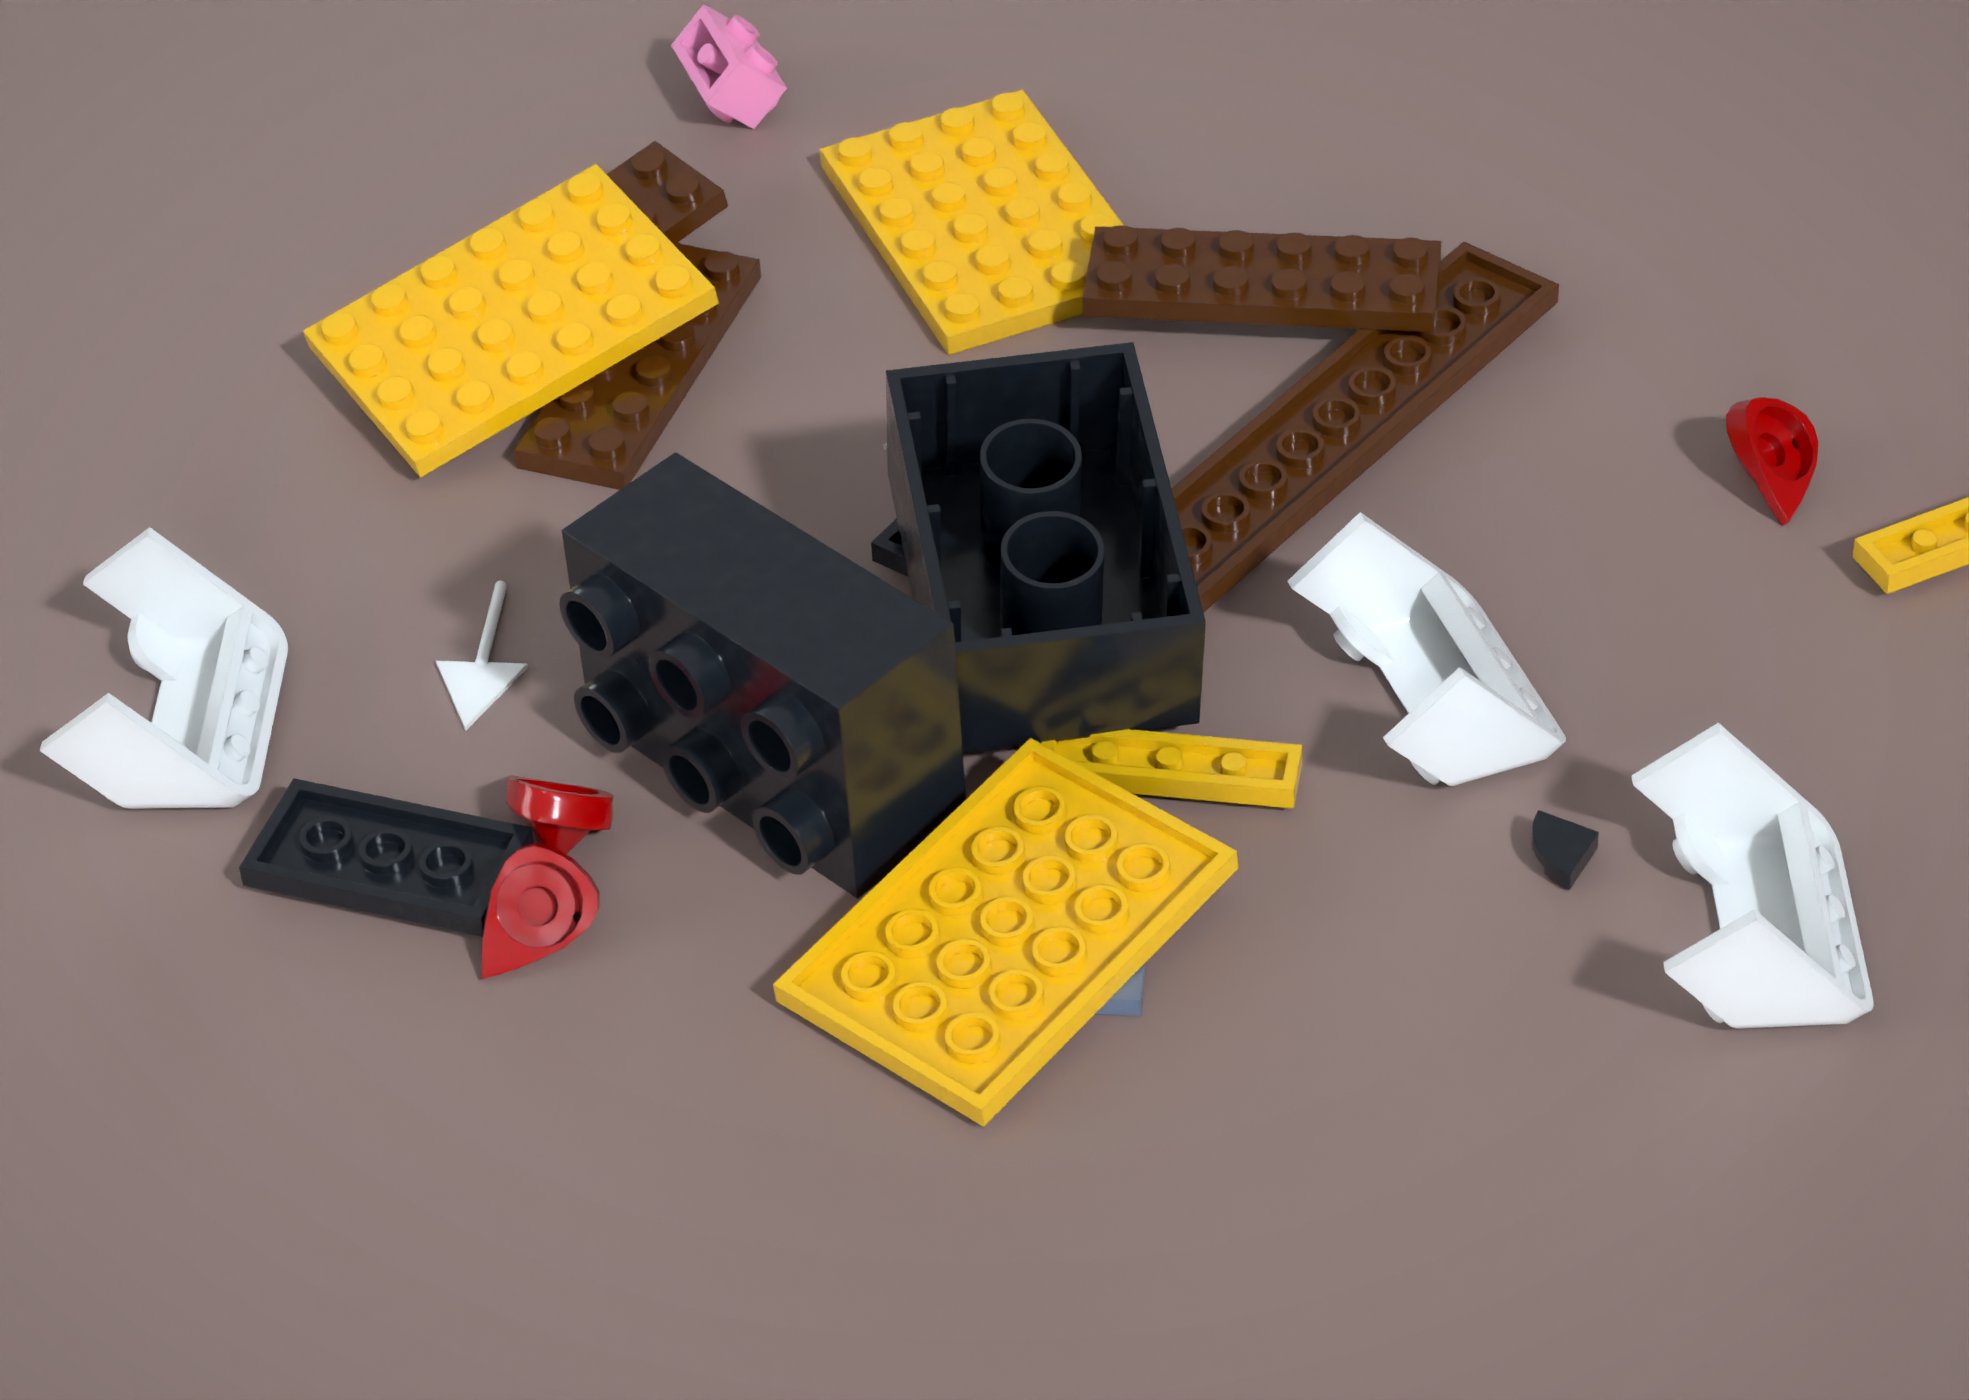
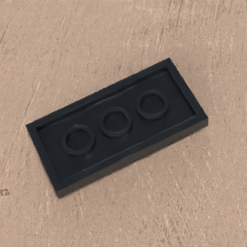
[239,778,534,937]

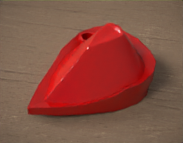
[1726,397,1819,526]
[506,775,614,855]
[481,843,600,980]

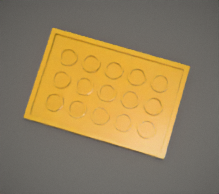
[820,89,1123,355]
[303,164,719,478]
[773,738,1238,1127]

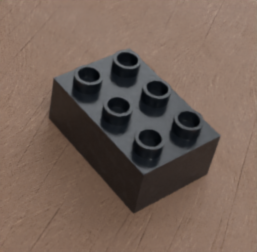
[886,342,1206,753]
[559,452,966,899]

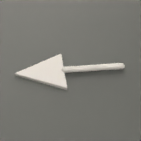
[436,580,528,731]

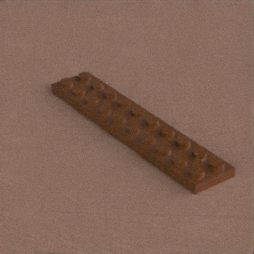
[1172,241,1559,613]

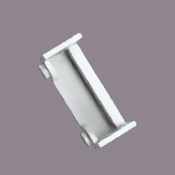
[1287,512,1566,786]
[40,527,288,809]
[1631,723,1874,1029]

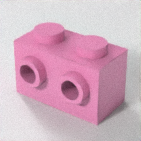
[671,4,787,129]

